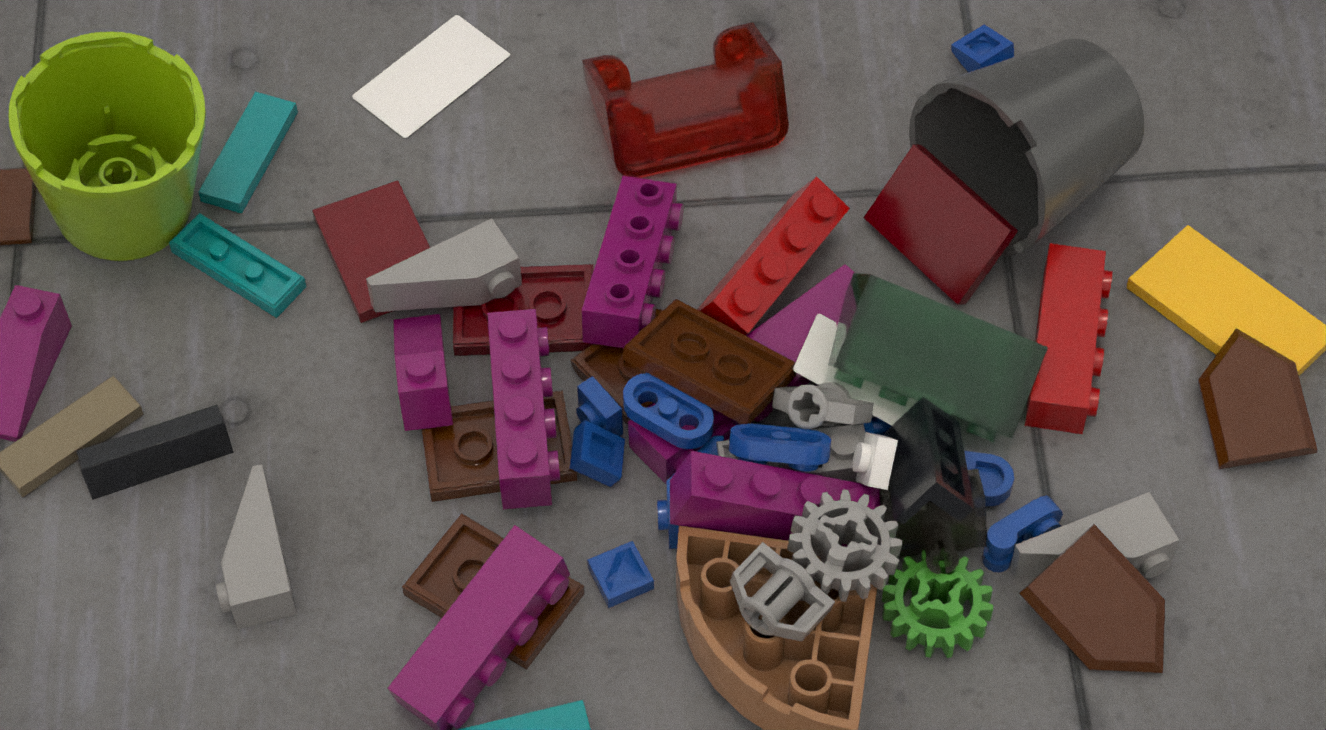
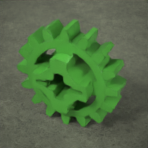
[882,549,994,658]

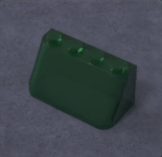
[828,273,1048,442]

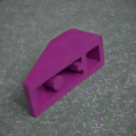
[0,285,72,442]
[393,314,453,431]

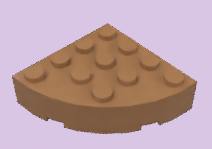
[676,526,877,730]

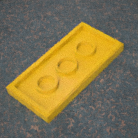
[1126,225,1326,376]

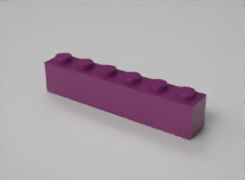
[628,264,884,484]

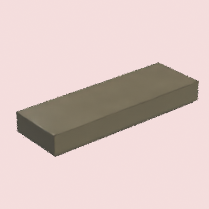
[0,376,144,497]

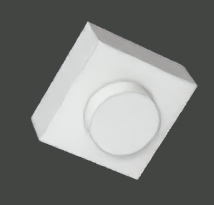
[852,432,898,490]

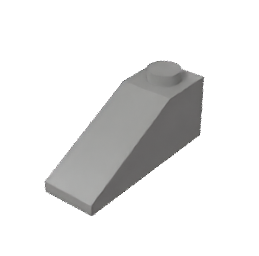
[366,218,522,312]
[216,464,297,629]
[1010,492,1179,578]

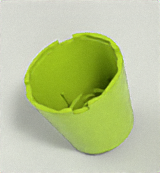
[8,32,206,261]

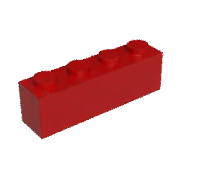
[697,176,850,336]
[1024,243,1113,434]

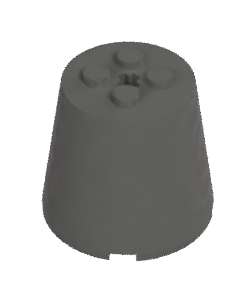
[909,39,1144,256]

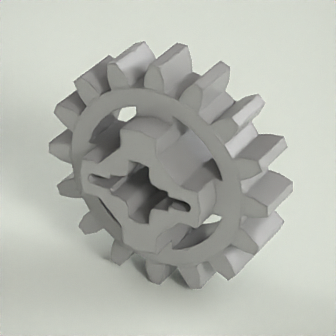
[787,490,902,602]

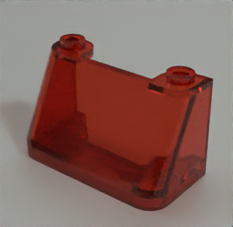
[582,22,789,178]

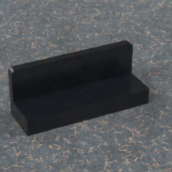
[884,396,974,525]
[76,405,234,500]

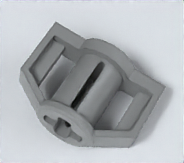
[772,382,874,429]
[730,542,835,642]

